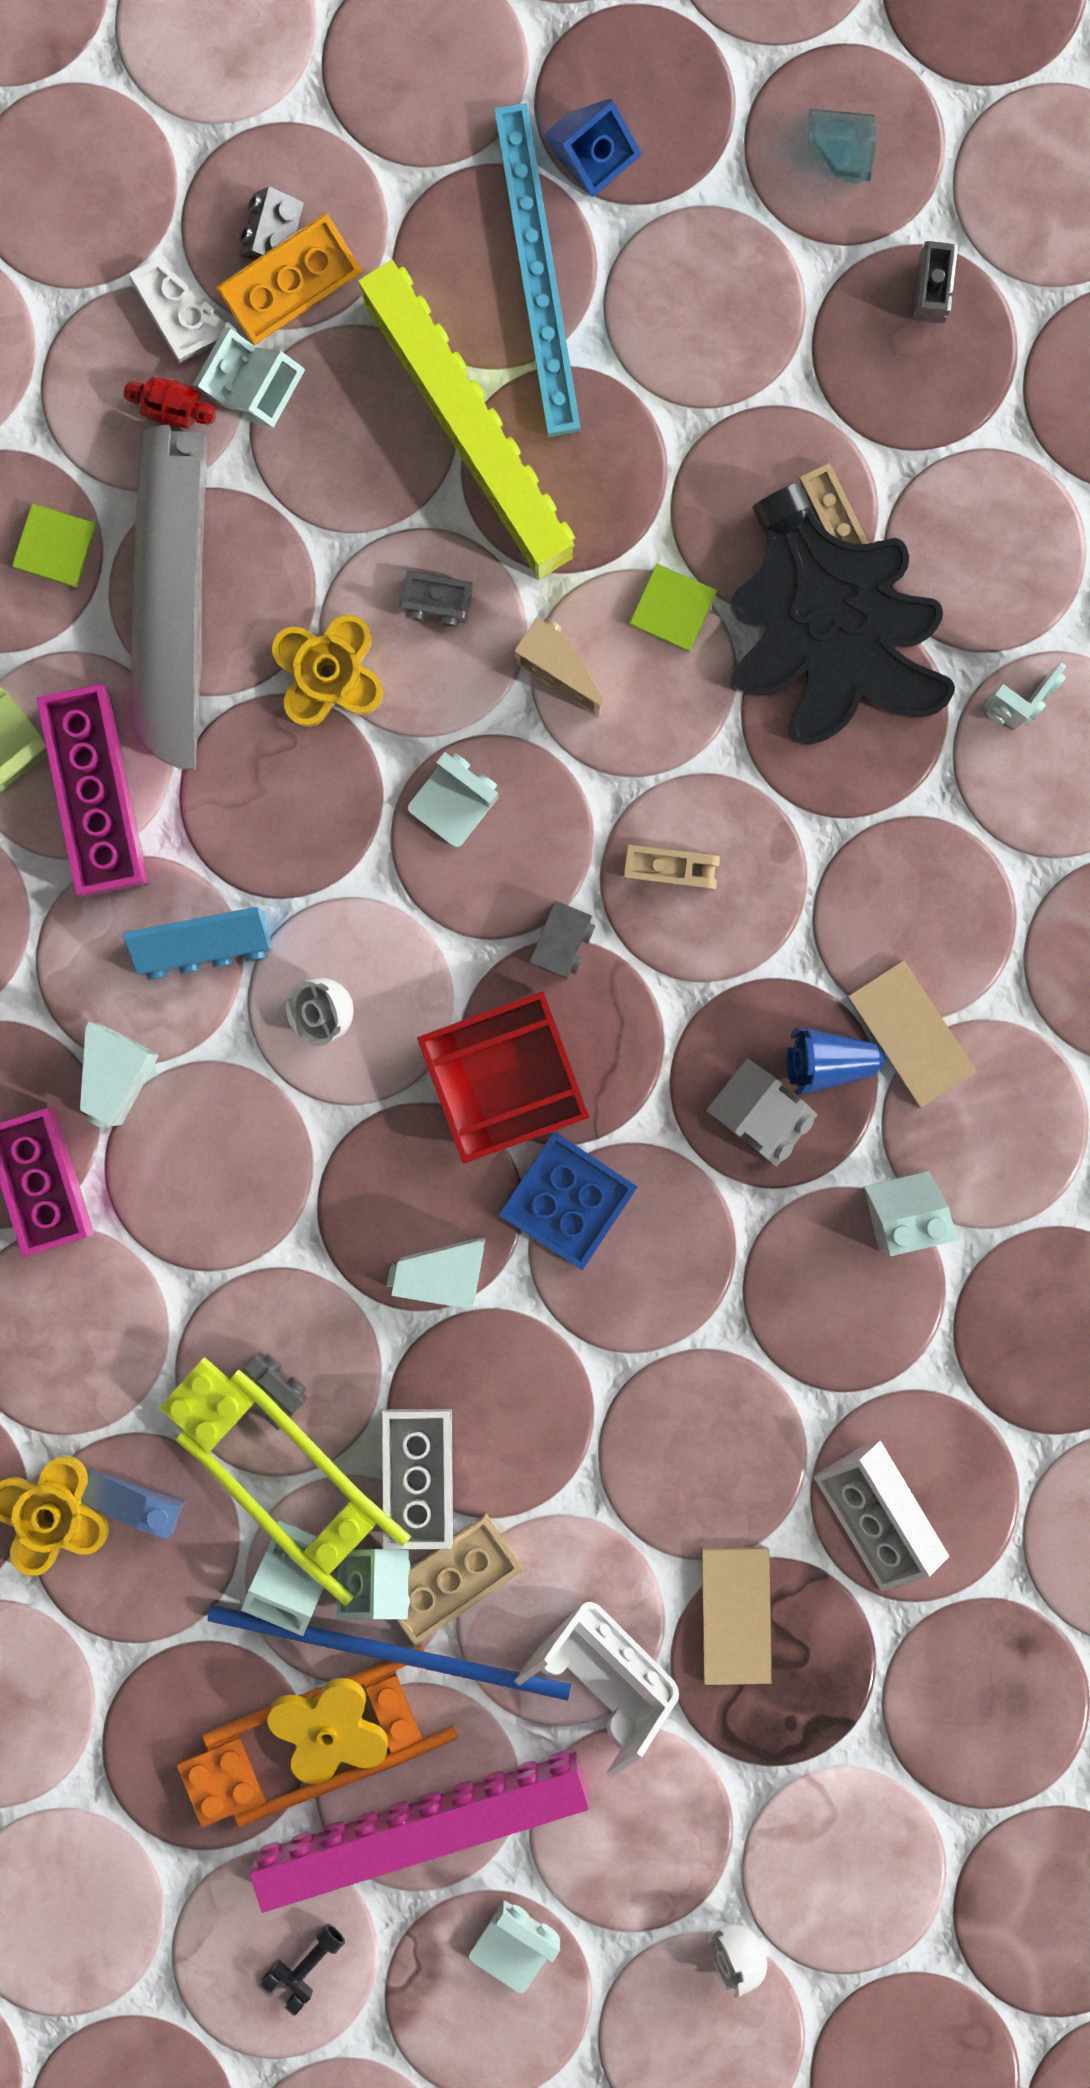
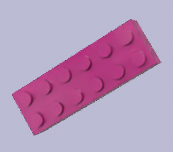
[36,684,149,898]

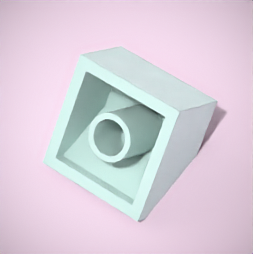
[336,1549,410,1619]

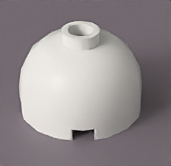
[286,978,354,1046]
[708,1923,770,1998]

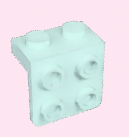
[982,662,1066,730]
[408,752,499,847]
[469,1900,560,1993]

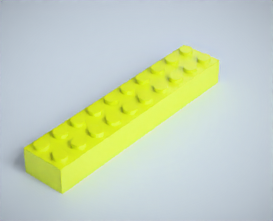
[358,259,575,580]

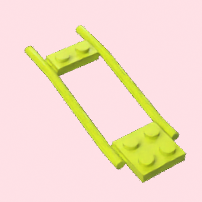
[159,1357,411,1606]

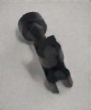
[260,1924,345,2016]

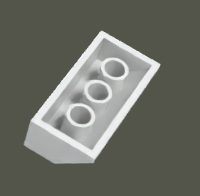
[813,1441,949,1591]

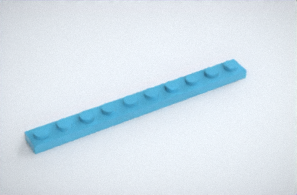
[494,103,581,437]

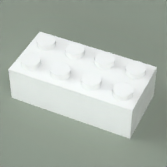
[382,1409,453,1550]

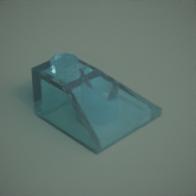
[808,109,877,183]

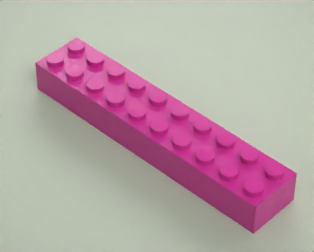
[250,1751,589,1913]

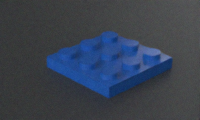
[499,1131,638,1270]

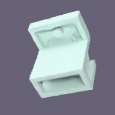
[192,327,306,428]
[241,1521,324,1636]

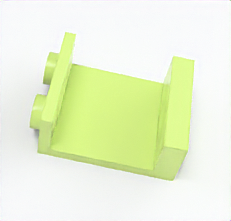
[0,686,48,792]

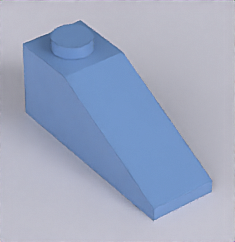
[81,1469,185,1539]

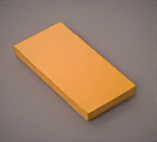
[215,212,363,346]

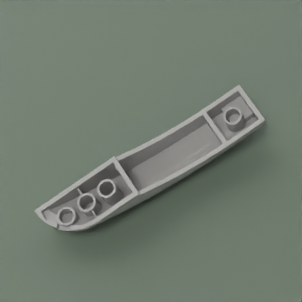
[132,425,208,771]

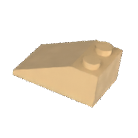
[514,617,604,716]

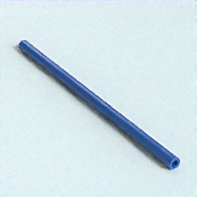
[207,1605,571,1701]

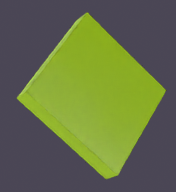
[12,503,97,588]
[629,563,717,653]

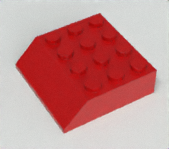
[417,991,590,1164]

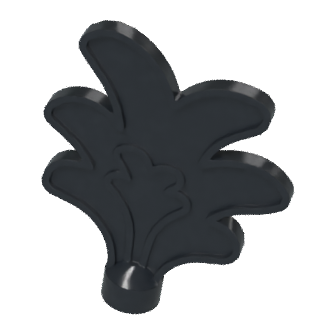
[730,482,955,746]

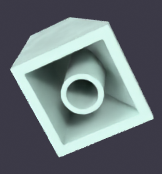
[80,1022,159,1129]
[863,1171,957,1256]
[387,1237,486,1310]

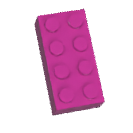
[0,1108,95,1257]

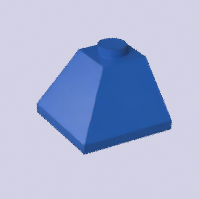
[544,99,642,197]

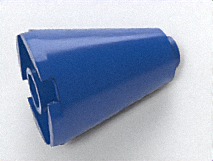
[787,1028,883,1095]

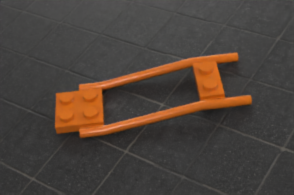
[177,1645,458,1829]

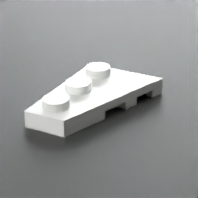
[129,259,237,364]

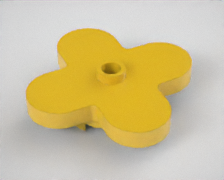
[272,615,384,727]
[0,1456,109,1576]
[267,1678,388,1784]

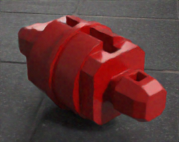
[123,377,217,429]

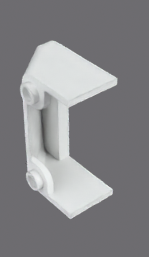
[515,1602,679,1777]

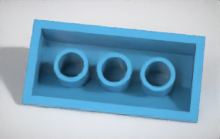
[124,907,273,980]

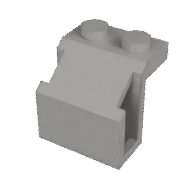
[706,1058,817,1167]

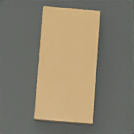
[847,960,977,1108]
[395,1513,524,1647]
[702,1547,772,1685]

